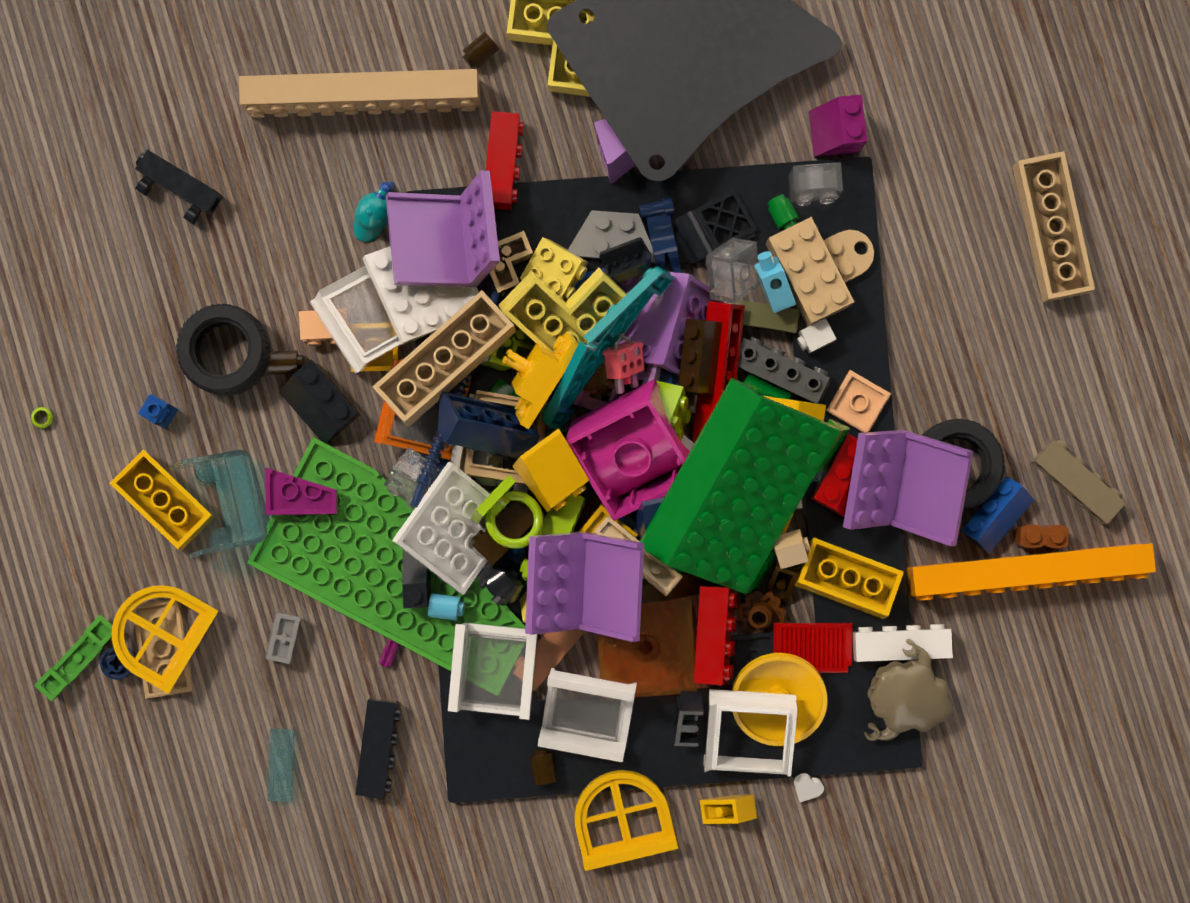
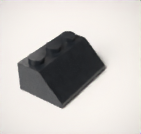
[279,359,361,444]

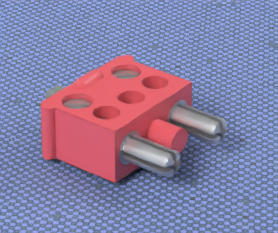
[603,333,644,394]

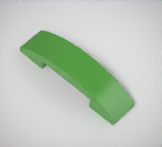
[34,614,112,702]

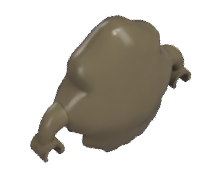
[864,639,953,741]

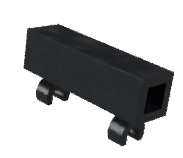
[135,149,223,225]

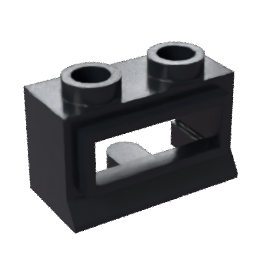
[673,691,704,747]

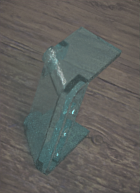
[170,450,267,559]

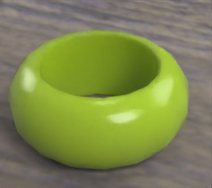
[31,407,53,429]

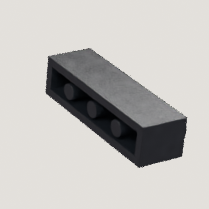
[355,698,402,799]

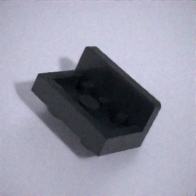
[599,237,651,284]

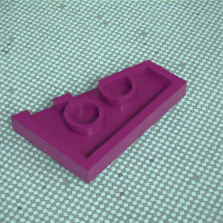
[265,467,338,515]

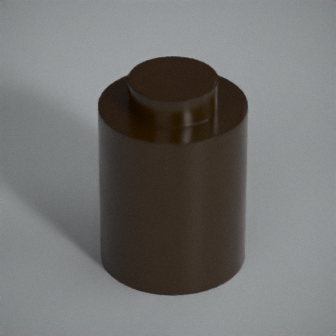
[462,32,499,68]
[268,350,304,375]
[530,748,558,785]

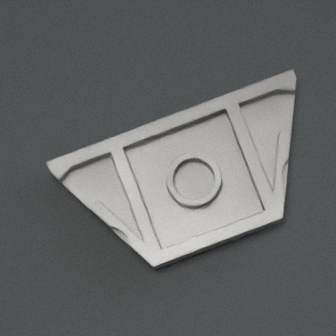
[568,210,656,264]

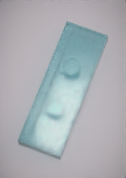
[267,728,295,802]

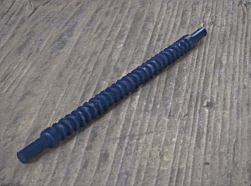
[410,287,502,508]

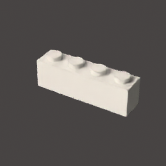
[853,624,953,662]

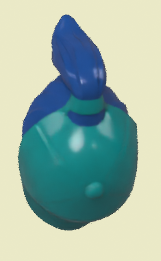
[353,181,395,242]

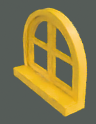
[112,585,218,694]
[574,770,678,871]

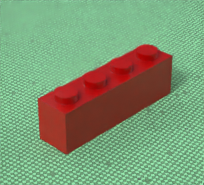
[485,111,524,211]

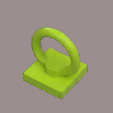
[471,475,543,549]

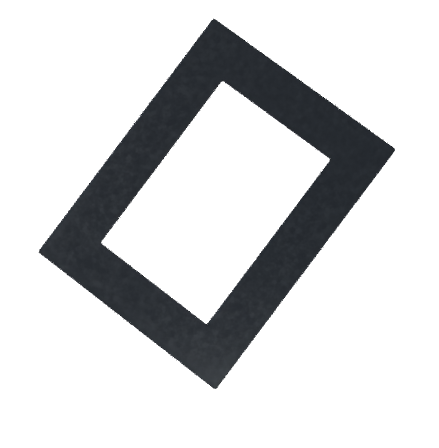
[406,156,922,803]

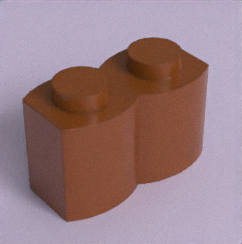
[1015,524,1069,549]

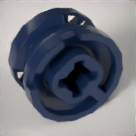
[100,647,136,680]

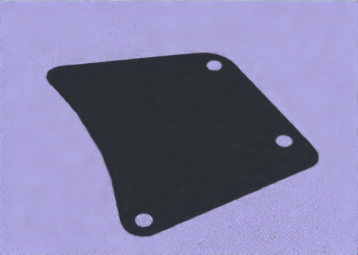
[547,0,842,181]

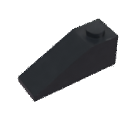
[402,550,431,609]

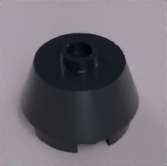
[478,558,526,606]

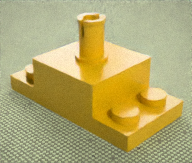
[502,332,578,429]

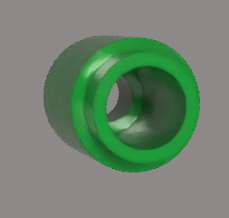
[767,194,799,230]

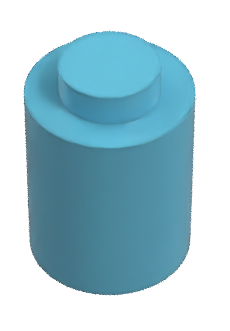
[428,593,465,621]

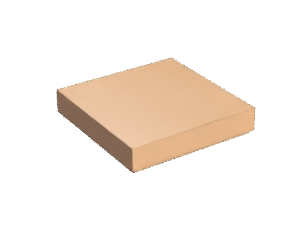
[826,370,891,433]

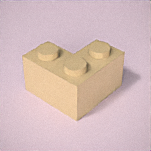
[490,231,533,296]

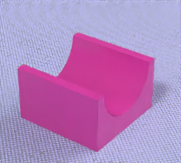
[566,379,690,521]

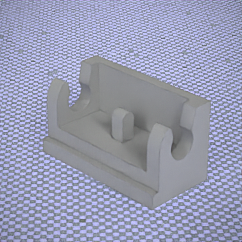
[265,611,301,664]

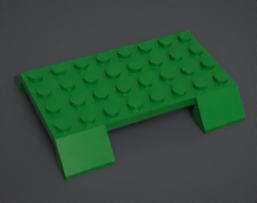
[640,378,850,594]

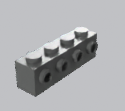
[738,336,832,404]

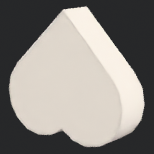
[794,773,824,802]

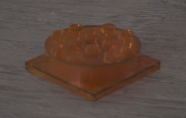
[597,596,697,700]

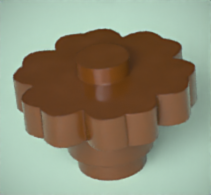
[738,589,787,634]

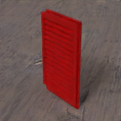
[773,623,853,673]

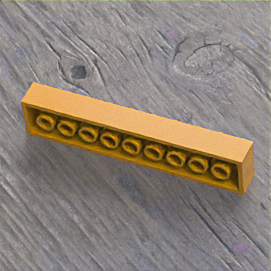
[906,543,1156,600]

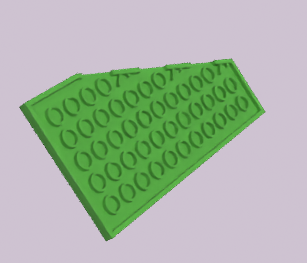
[247,437,526,696]

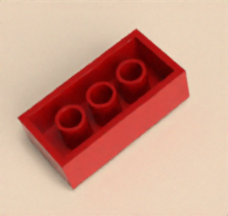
[694,586,738,685]

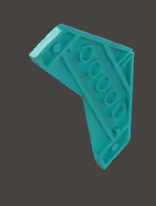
[542,267,675,429]

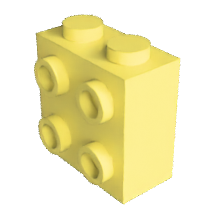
[520,237,588,302]

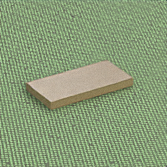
[132,599,194,699]

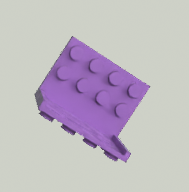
[386,170,500,287]
[617,272,726,378]
[843,430,973,546]
[525,532,644,642]

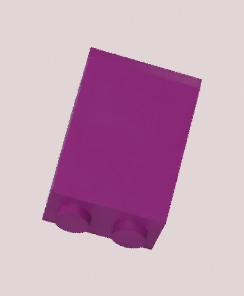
[809,94,867,158]

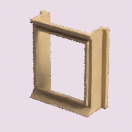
[459,390,548,490]

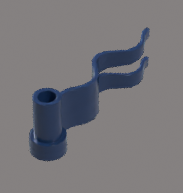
[639,197,681,273]

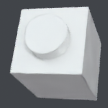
[797,318,836,354]

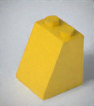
[512,429,589,512]

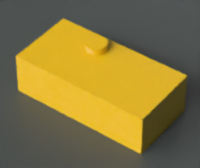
[109,449,214,552]
[794,538,904,619]

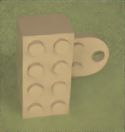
[766,217,874,327]

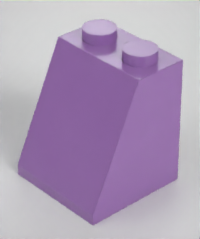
[594,119,635,184]

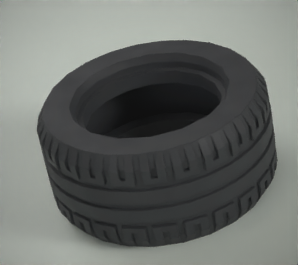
[176,304,271,396]
[922,419,1005,509]

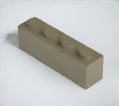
[1031,440,1126,525]

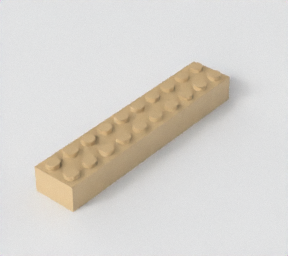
[239,69,480,118]

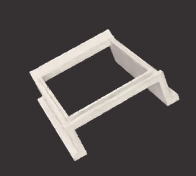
[703,689,797,776]

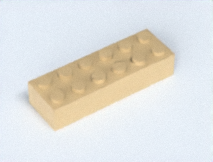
[1012,151,1095,303]
[373,290,516,427]

